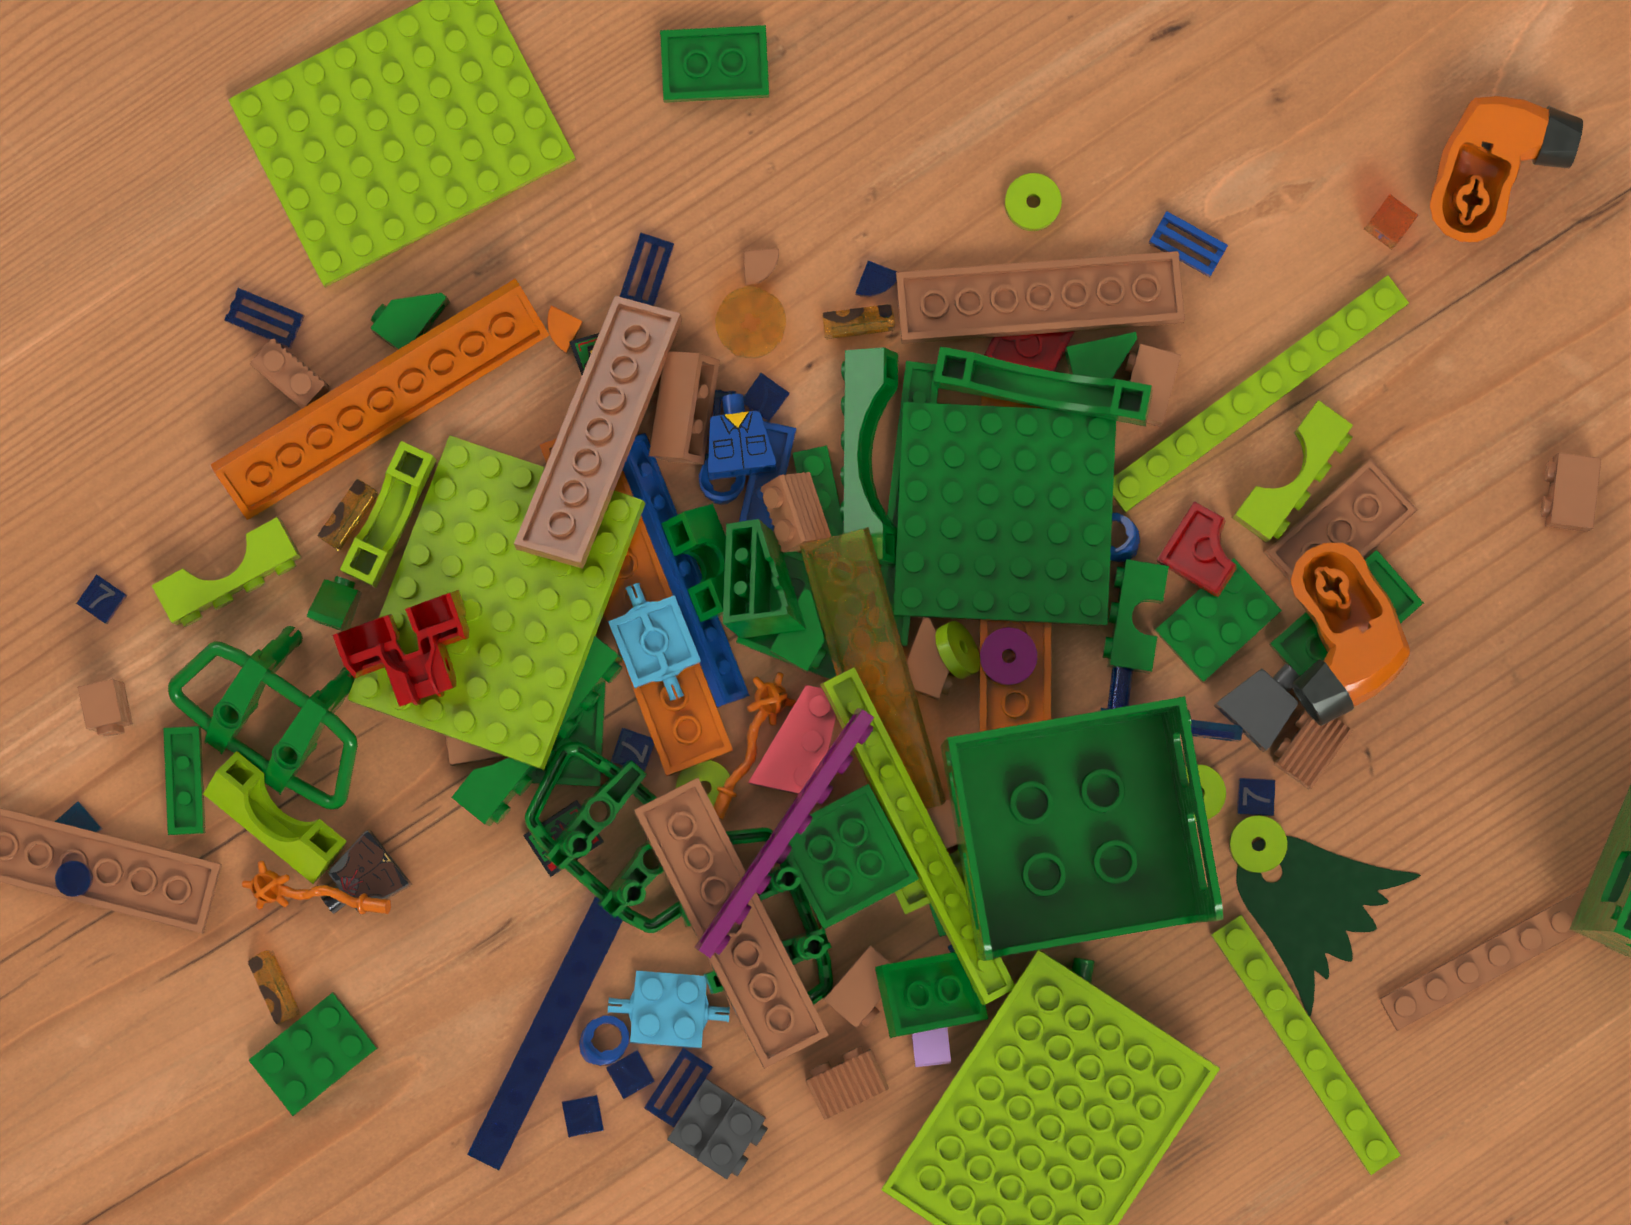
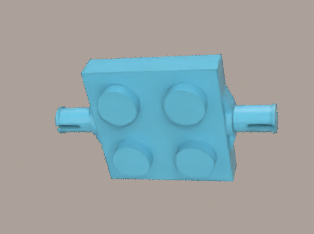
[608,583,701,701]
[608,971,730,1049]

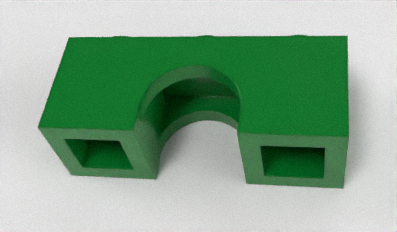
[661,503,726,622]
[1102,559,1169,674]

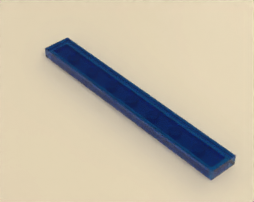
[467,897,623,1170]

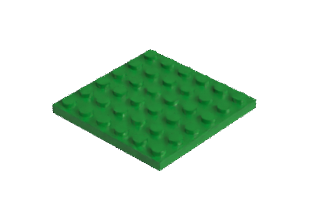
[893,402,1116,626]

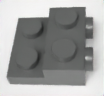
[667,1079,768,1179]

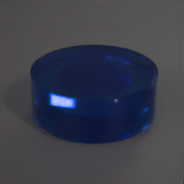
[55,861,93,897]

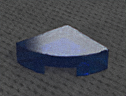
[855,261,897,297]

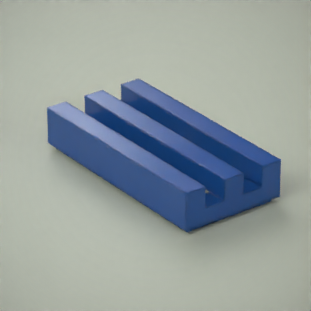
[1149,211,1228,278]

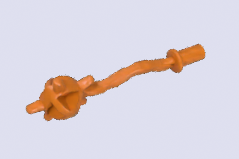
[713,672,796,820]
[242,861,391,915]

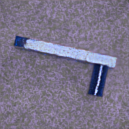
[1099,667,1243,742]

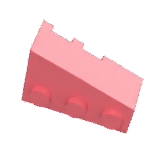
[748,685,836,794]

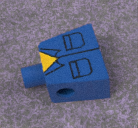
[708,394,776,480]

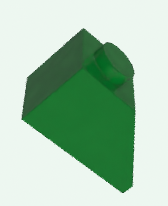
[371,293,450,350]
[1065,332,1138,379]
[307,576,362,631]
[770,588,827,673]

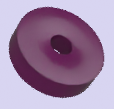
[980,627,1037,685]

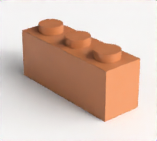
[649,351,720,465]

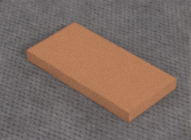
[1264,458,1418,582]

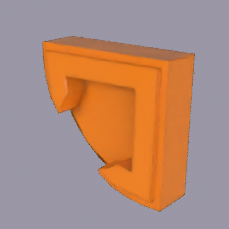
[547,305,583,354]

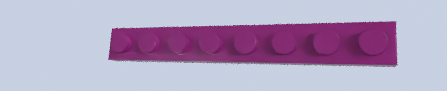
[695,708,874,958]

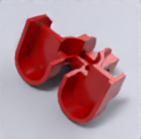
[332,590,470,707]

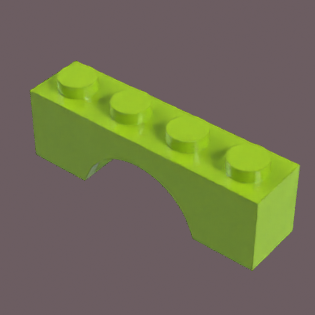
[1232,400,1353,543]
[340,441,437,588]
[151,517,301,627]
[203,751,347,884]

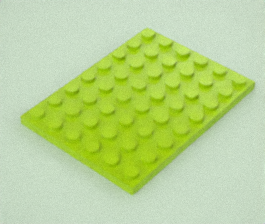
[228,0,576,287]
[347,435,646,770]
[881,949,1220,1225]

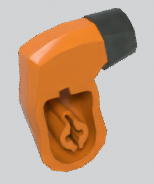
[1430,96,1583,242]
[1290,543,1410,726]

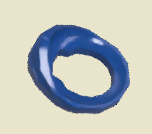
[699,458,746,505]
[1110,513,1140,563]
[579,1015,630,1066]

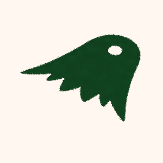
[1236,836,1421,1017]

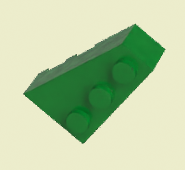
[723,519,806,638]

